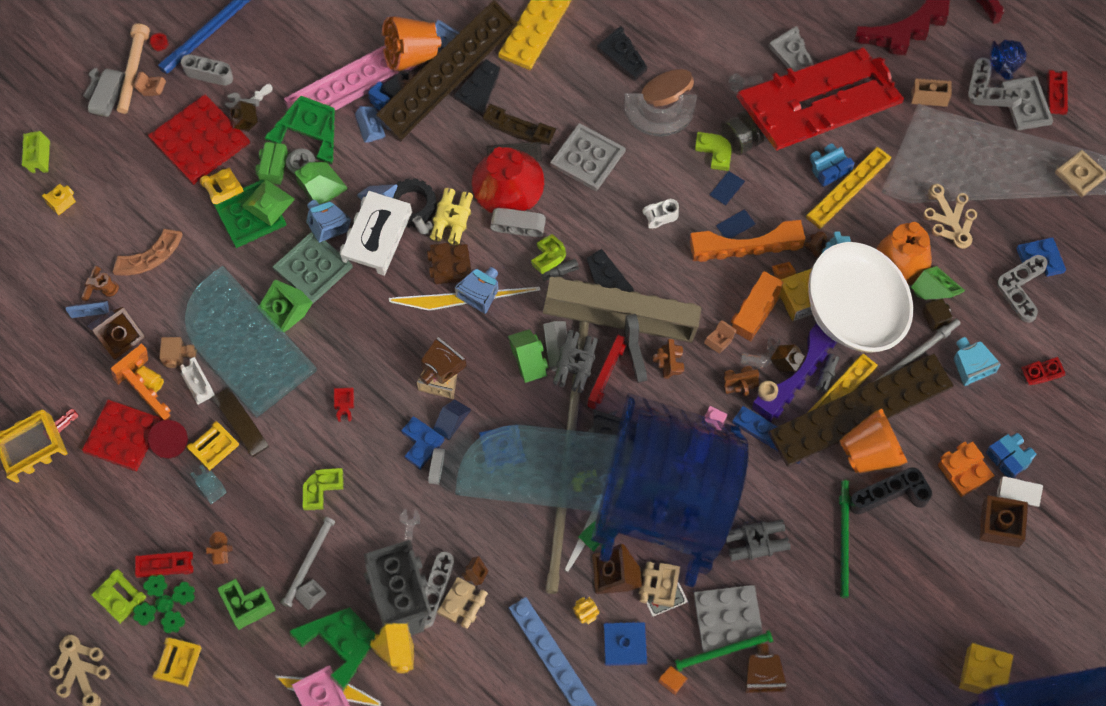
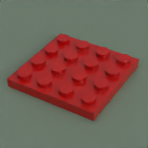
[148,94,250,185]

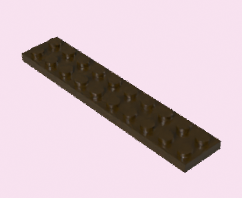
[375,0,519,142]
[768,353,954,467]

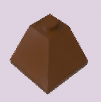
[87,307,145,360]
[592,544,642,594]

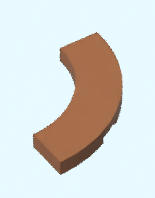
[113,229,183,276]

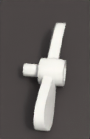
[250,84,273,101]

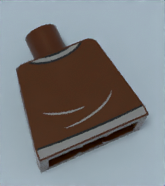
[419,337,467,385]
[745,643,787,693]

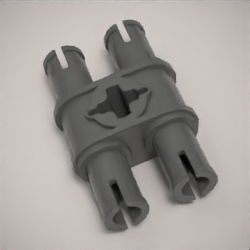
[553,330,598,393]
[723,519,791,562]

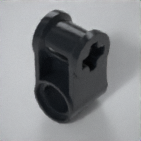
[381,70,413,100]

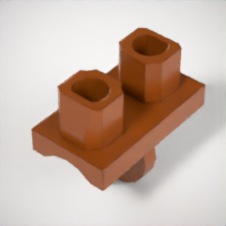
[652,339,684,379]
[724,366,759,396]
[206,532,233,565]

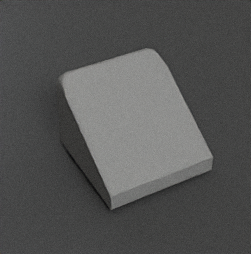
[295,579,326,610]

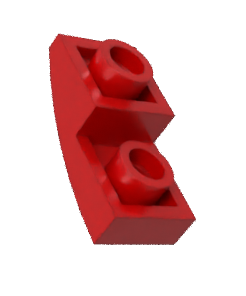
[1021,357,1066,385]

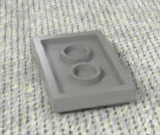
[1001,76,1053,131]

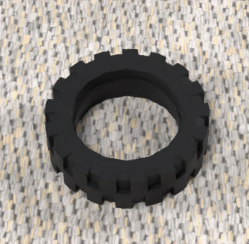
[393,178,436,227]

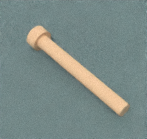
[117,24,150,114]

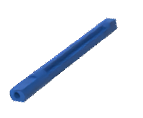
[158,0,251,74]

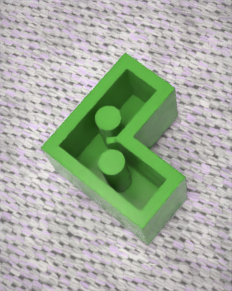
[508,329,548,383]
[217,579,276,630]

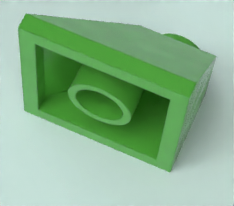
[294,162,348,205]
[242,180,294,226]
[911,266,965,300]
[258,280,313,334]

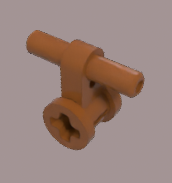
[81,266,119,302]

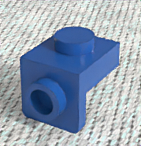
[368,81,390,110]

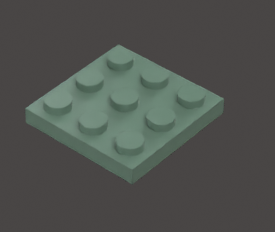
[273,232,353,304]

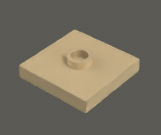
[1055,150,1106,198]

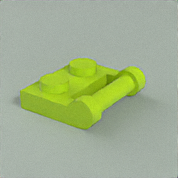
[91,569,146,624]

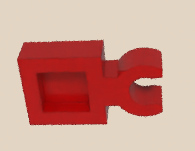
[334,388,354,422]

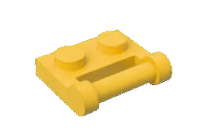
[200,168,244,204]
[186,421,239,471]
[152,638,201,687]

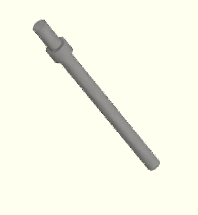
[875,319,961,381]

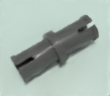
[540,258,579,282]
[815,354,840,393]

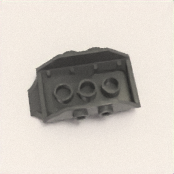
[363,540,432,636]

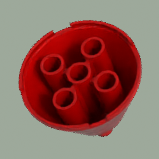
[472,147,545,214]

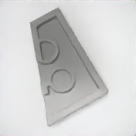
[769,26,814,72]

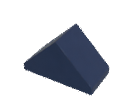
[433,400,471,440]

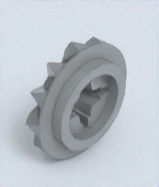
[286,149,316,175]

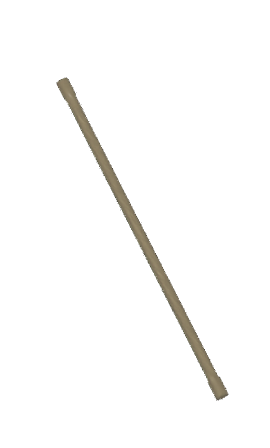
[545,283,593,594]

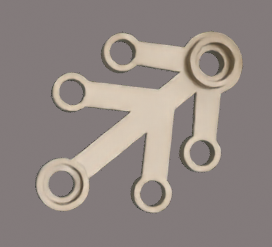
[923,184,977,249]
[49,635,110,706]

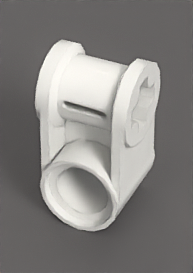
[642,199,679,228]

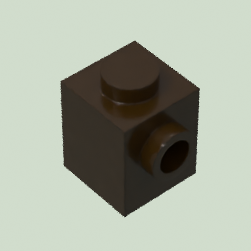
[230,101,258,132]
[922,298,953,332]
[770,345,805,372]

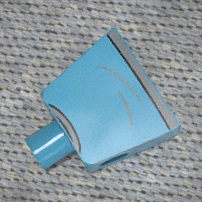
[954,337,1001,386]

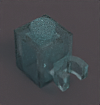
[190,465,227,504]

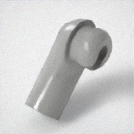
[413,216,433,234]

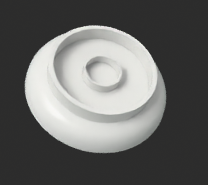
[808,242,913,353]

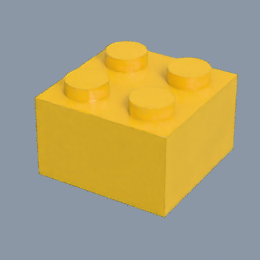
[959,643,1013,700]

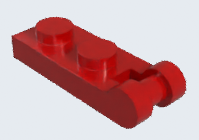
[1047,69,1068,115]
[135,551,193,578]

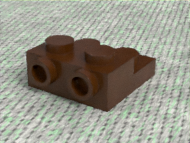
[427,243,471,285]

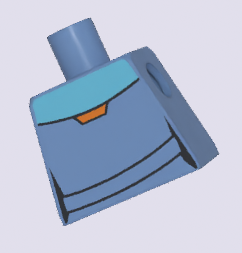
[306,200,351,242]
[455,267,498,314]

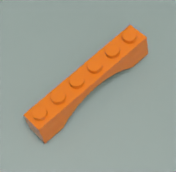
[690,220,805,262]

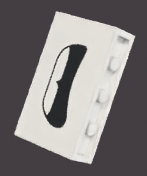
[339,191,412,276]

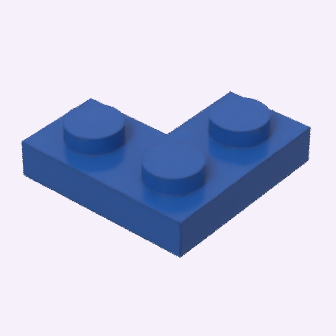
[1016,237,1066,277]
[401,416,445,470]

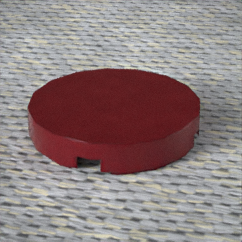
[148,420,188,459]

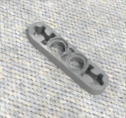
[424,552,454,628]

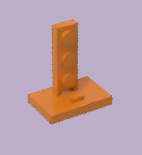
[111,343,171,421]

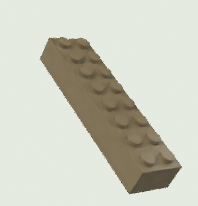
[543,277,702,343]

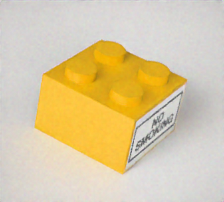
[780,269,813,322]

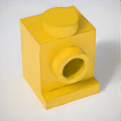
[42,184,76,216]

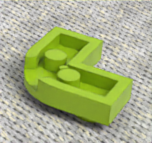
[695,132,732,171]
[531,234,566,274]
[303,468,343,510]

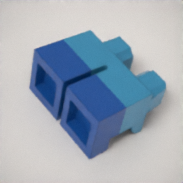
[810,143,854,187]
[986,433,1037,479]

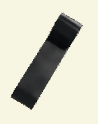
[849,467,932,514]

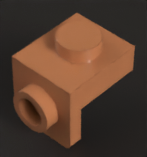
[134,72,166,96]
[704,320,736,354]

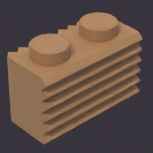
[911,78,951,106]

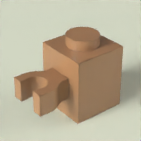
[160,337,197,368]

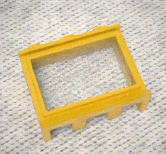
[0,409,68,483]

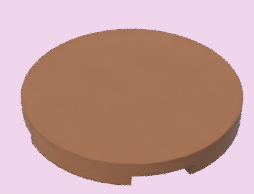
[642,69,694,106]

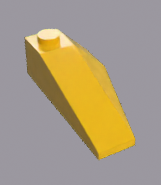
[371,624,414,673]

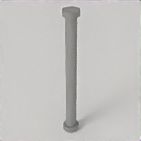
[280,517,335,608]

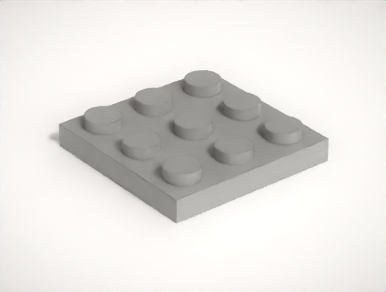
[550,123,625,192]
[694,585,763,653]

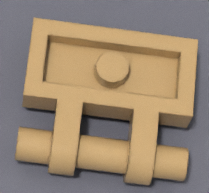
[639,562,680,607]
[437,577,488,629]

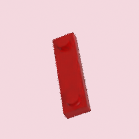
[588,334,627,409]

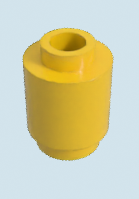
[134,366,164,392]

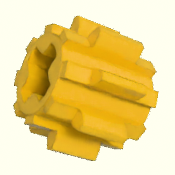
[572,597,599,624]

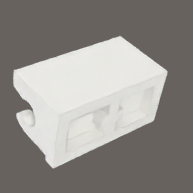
[180,357,215,404]
[997,476,1043,507]

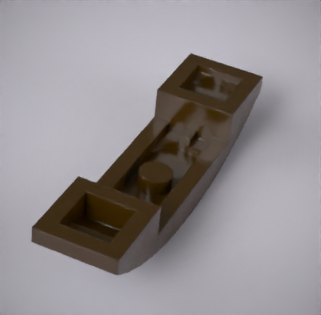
[483,103,556,145]
[212,387,269,457]

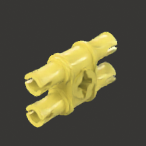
[430,188,473,245]

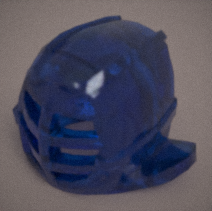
[990,39,1027,80]

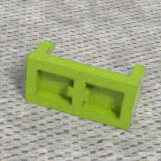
[22,131,50,173]

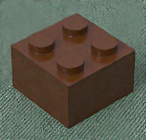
[979,495,1028,548]

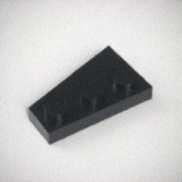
[597,25,647,81]
[454,59,501,117]

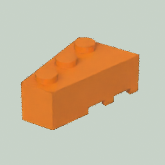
[731,271,784,342]

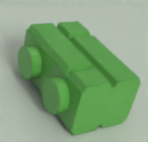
[256,142,288,185]

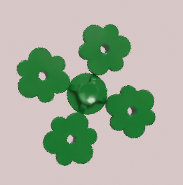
[133,575,195,633]

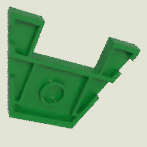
[265,96,335,165]
[290,607,376,691]

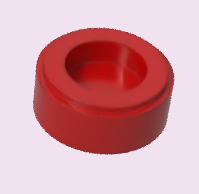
[150,33,168,51]

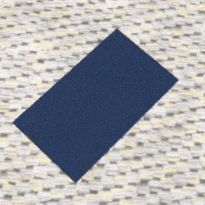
[710,171,745,205]
[716,209,756,239]

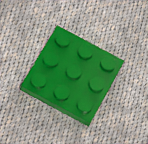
[213,179,287,248]

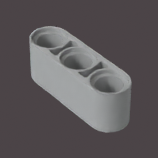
[181,54,233,86]
[88,68,125,117]
[490,208,546,237]

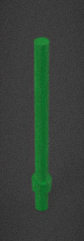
[839,480,851,598]

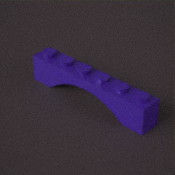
[752,323,838,422]

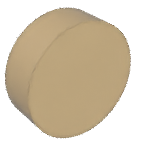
[758,381,778,401]

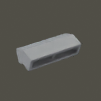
[543,321,567,371]

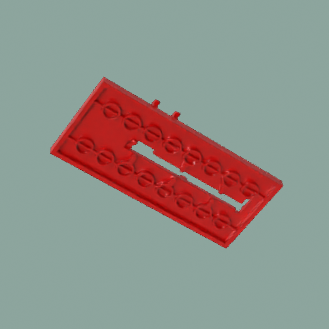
[736,47,904,151]

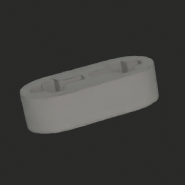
[428,448,445,485]

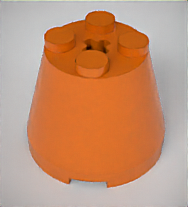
[382,16,441,71]
[877,222,932,286]
[840,408,908,473]

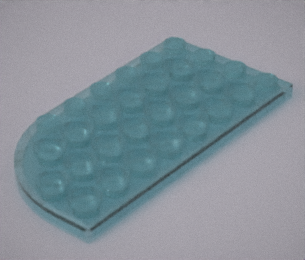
[185,266,317,418]
[455,425,623,513]

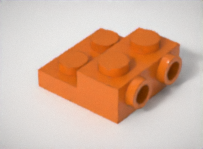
[938,442,995,498]

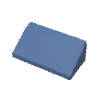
[355,106,385,143]
[357,184,397,200]
[66,301,109,318]

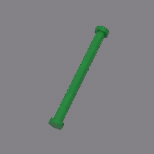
[675,630,774,672]

